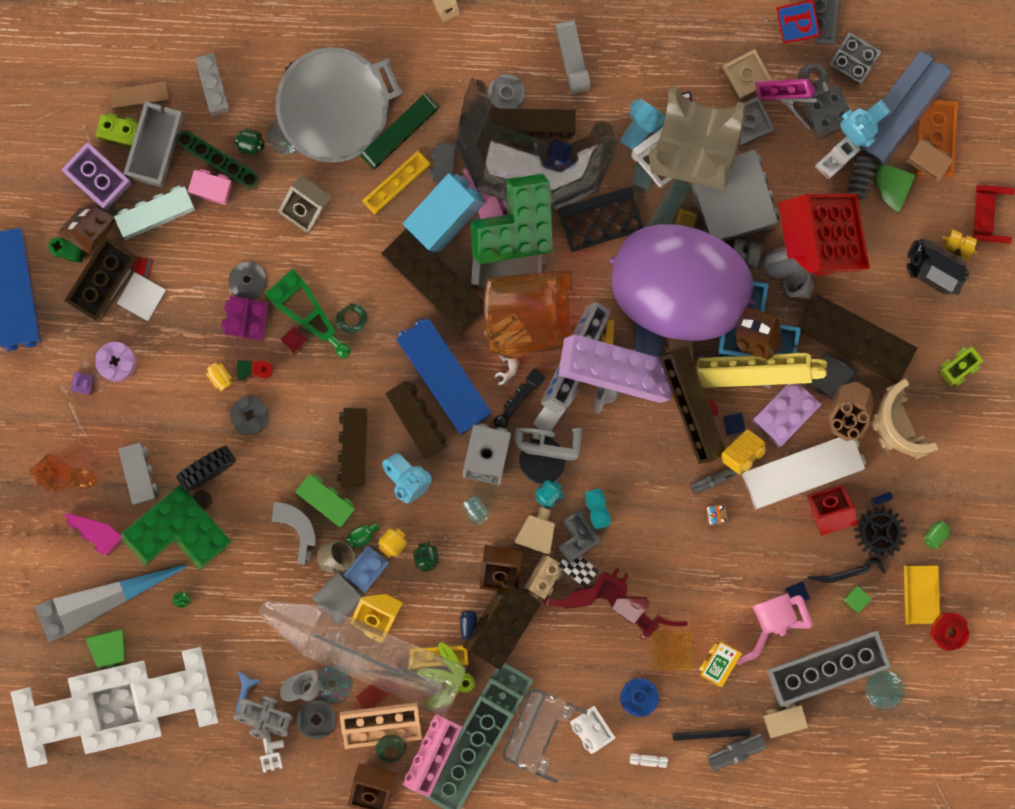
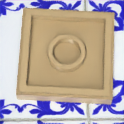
[721,49,772,100]

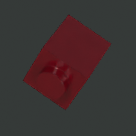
[280,326,309,355]

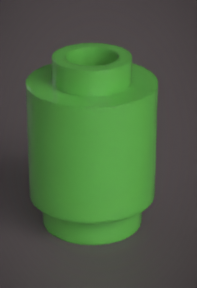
[923,520,951,549]

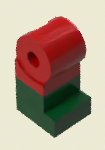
[237,361,273,382]

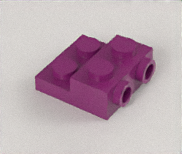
[221,296,269,341]

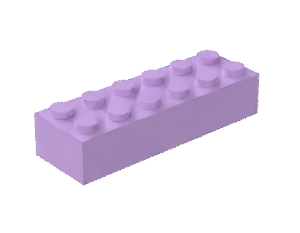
[559,334,672,403]

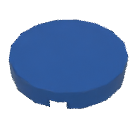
[620,678,659,717]

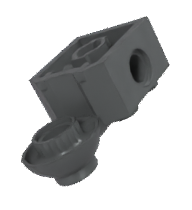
[797,63,849,140]

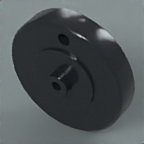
[519,438,566,484]

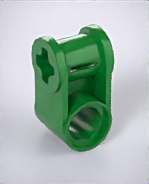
[48,238,85,263]

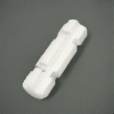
[630,754,668,768]

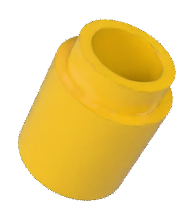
[206,362,233,391]

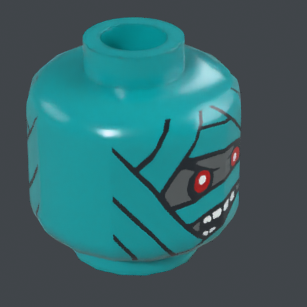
[535,480,564,508]

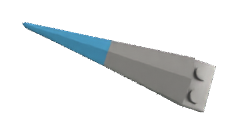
[34,565,186,643]

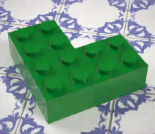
[471,173,553,264]
[120,485,232,571]

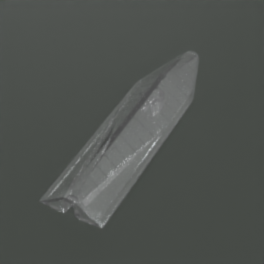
[259,601,467,717]

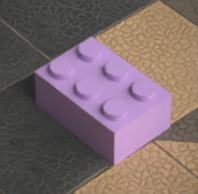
[61,142,132,212]
[752,384,821,448]

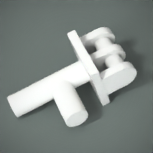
[260,731,284,773]

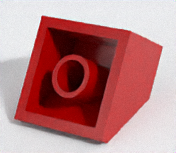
[807,484,858,536]

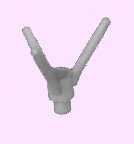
[776,97,817,130]

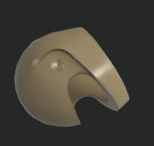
[317,541,355,573]

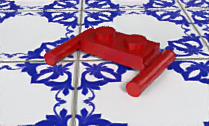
[972,185,1015,244]

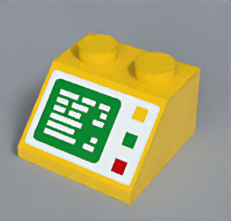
[699,641,742,687]

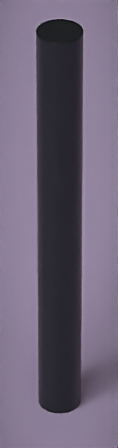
[672,728,750,741]

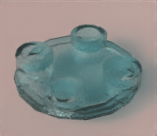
[866,671,904,709]

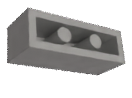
[195,53,230,117]
[118,443,159,505]

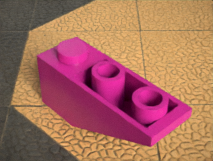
[64,513,122,556]

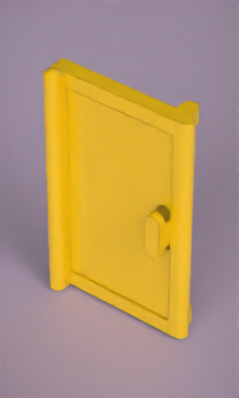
[904,565,940,625]

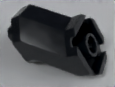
[907,239,969,295]

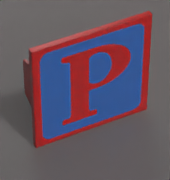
[776,0,820,44]

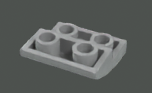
[829,32,882,84]

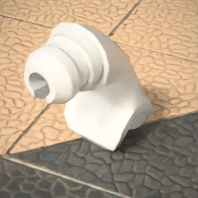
[494,353,520,386]

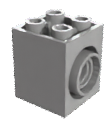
[463,424,511,485]

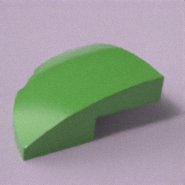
[875,163,915,212]

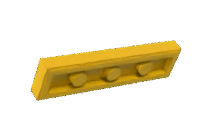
[362,150,431,215]

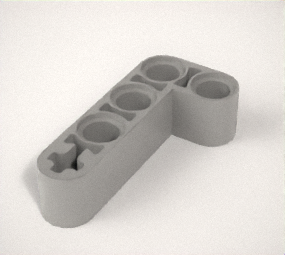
[555,20,591,95]

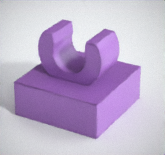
[71,372,94,395]

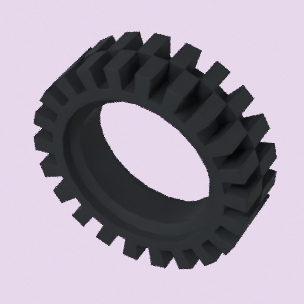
[176,446,237,492]

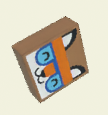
[705,504,728,526]

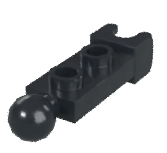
[493,368,545,428]

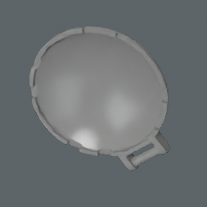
[275,47,404,162]

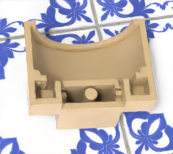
[870,378,938,460]

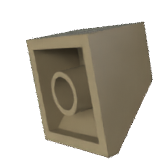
[278,176,333,234]

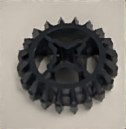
[854,507,907,559]

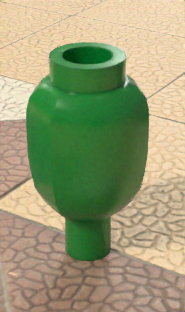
[345,523,380,548]

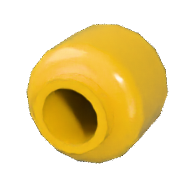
[378,528,407,558]

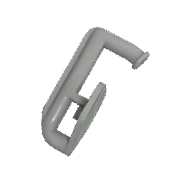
[515,427,583,461]

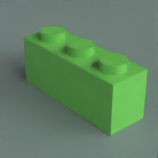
[295,474,356,529]

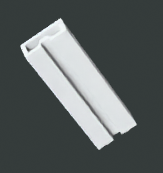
[742,437,866,510]

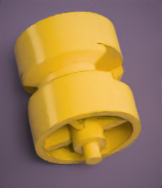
[941,229,978,262]

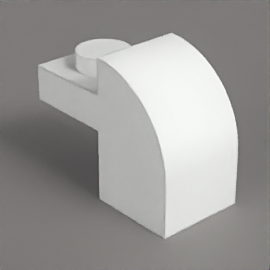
[815,136,861,180]

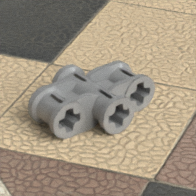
[234,696,293,739]

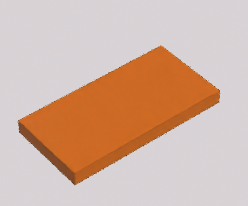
[915,100,958,177]

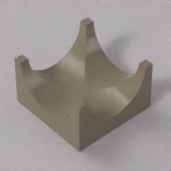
[649,86,746,191]

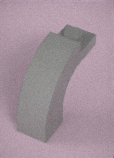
[272,502,317,565]

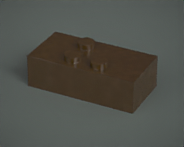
[64,236,141,322]

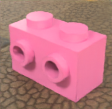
[188,169,232,205]

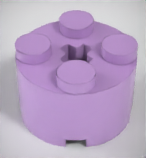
[95,342,137,383]

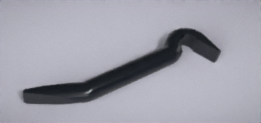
[807,558,886,583]

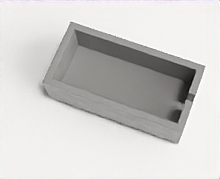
[124,102,184,188]

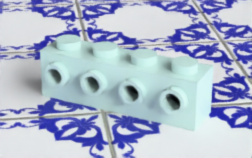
[114,186,195,240]

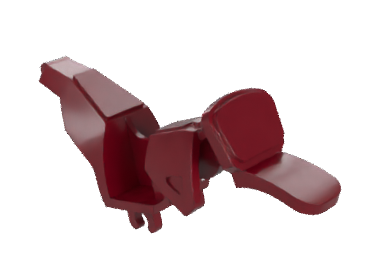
[543,568,688,640]

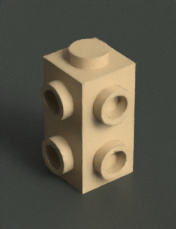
[524,555,563,600]

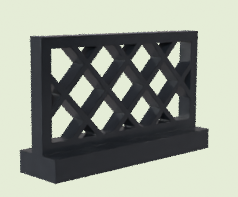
[557,186,643,252]

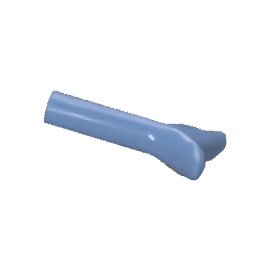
[235,672,261,713]

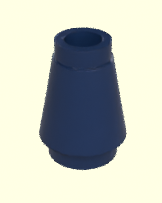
[459,611,478,640]

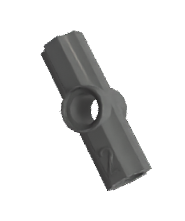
[707,733,767,771]

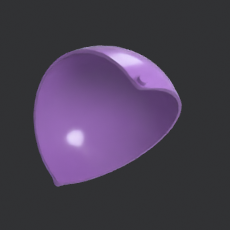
[610,224,756,341]

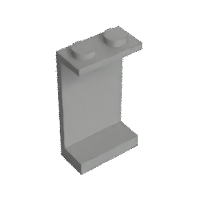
[471,254,546,292]

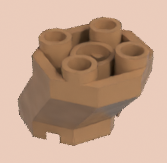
[828,381,874,441]

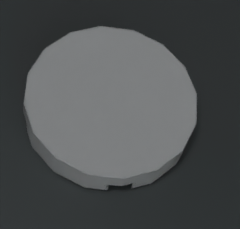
[488,74,525,109]

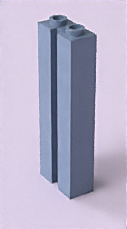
[859,51,952,166]

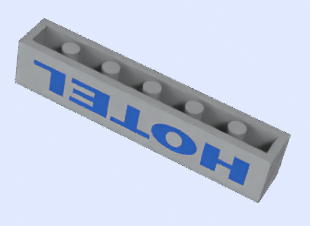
[541,302,612,413]

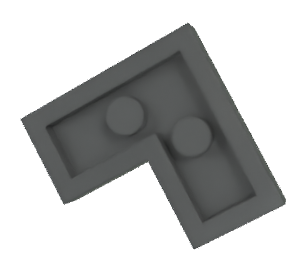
[558,510,601,563]

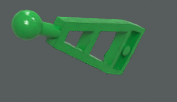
[265,268,351,358]

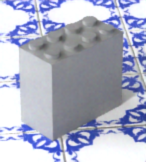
[689,150,780,243]

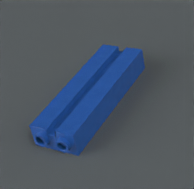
[0,228,42,351]
[396,318,492,436]

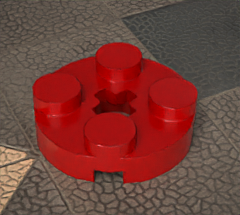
[930,612,970,651]

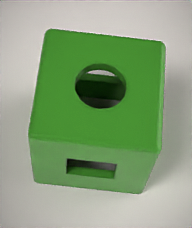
[843,586,872,613]

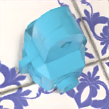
[621,99,666,150]
[840,100,890,147]
[382,453,432,503]

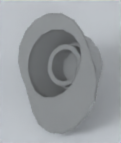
[781,268,815,299]
[594,386,620,414]
[280,669,324,702]

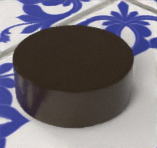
[193,490,212,510]

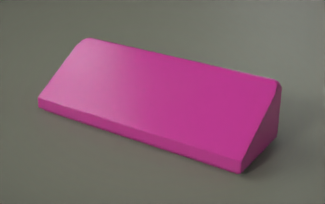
[755,79,815,100]

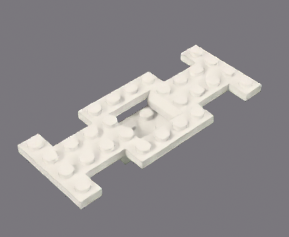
[10,647,219,768]

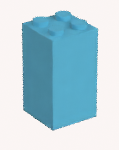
[403,173,486,253]

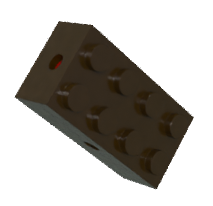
[463,581,541,670]

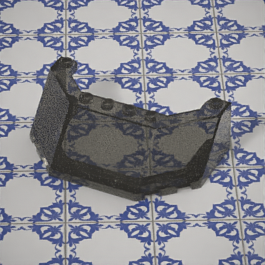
[455,78,620,213]

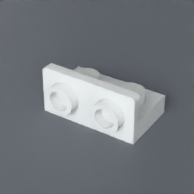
[570,706,615,754]

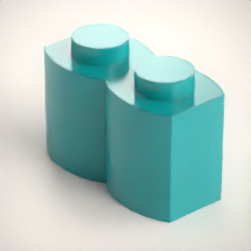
[585,488,611,530]

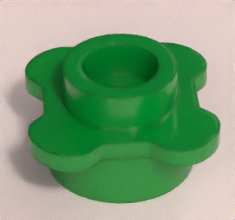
[171,592,192,608]

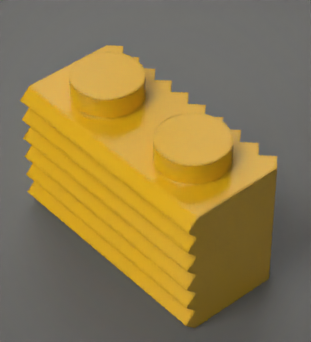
[722,429,766,475]

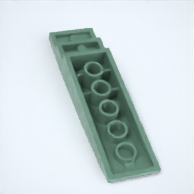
[422,662,534,809]

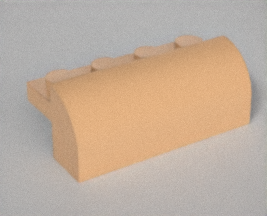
[340,702,422,749]

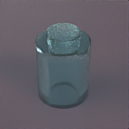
[461,494,490,525]

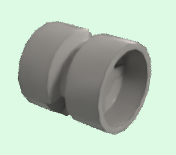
[733,238,762,268]

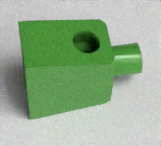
[86,628,126,669]

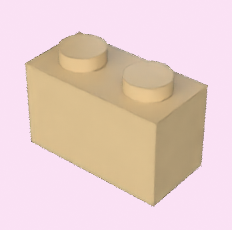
[763,702,808,738]

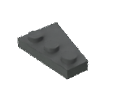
[806,0,840,46]

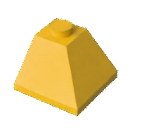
[349,594,403,642]

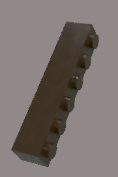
[461,108,576,139]
[659,346,725,464]

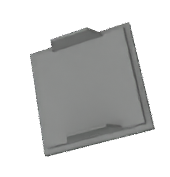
[312,572,364,626]

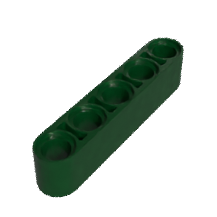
[360,92,440,170]
[176,130,260,190]

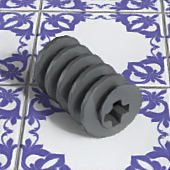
[845,157,877,199]

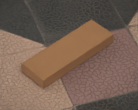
[110,81,169,109]

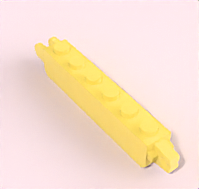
[695,353,827,388]

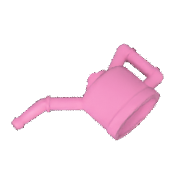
[737,593,813,665]

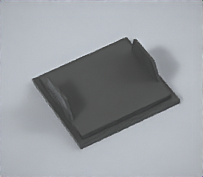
[806,352,858,400]

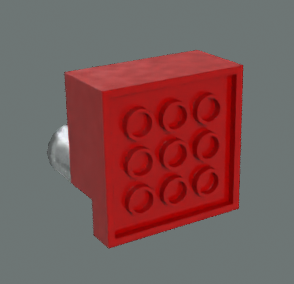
[761,194,870,280]

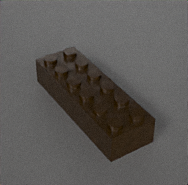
[381,228,490,336]
[797,294,918,384]

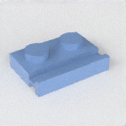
[636,324,664,358]
[343,545,389,593]

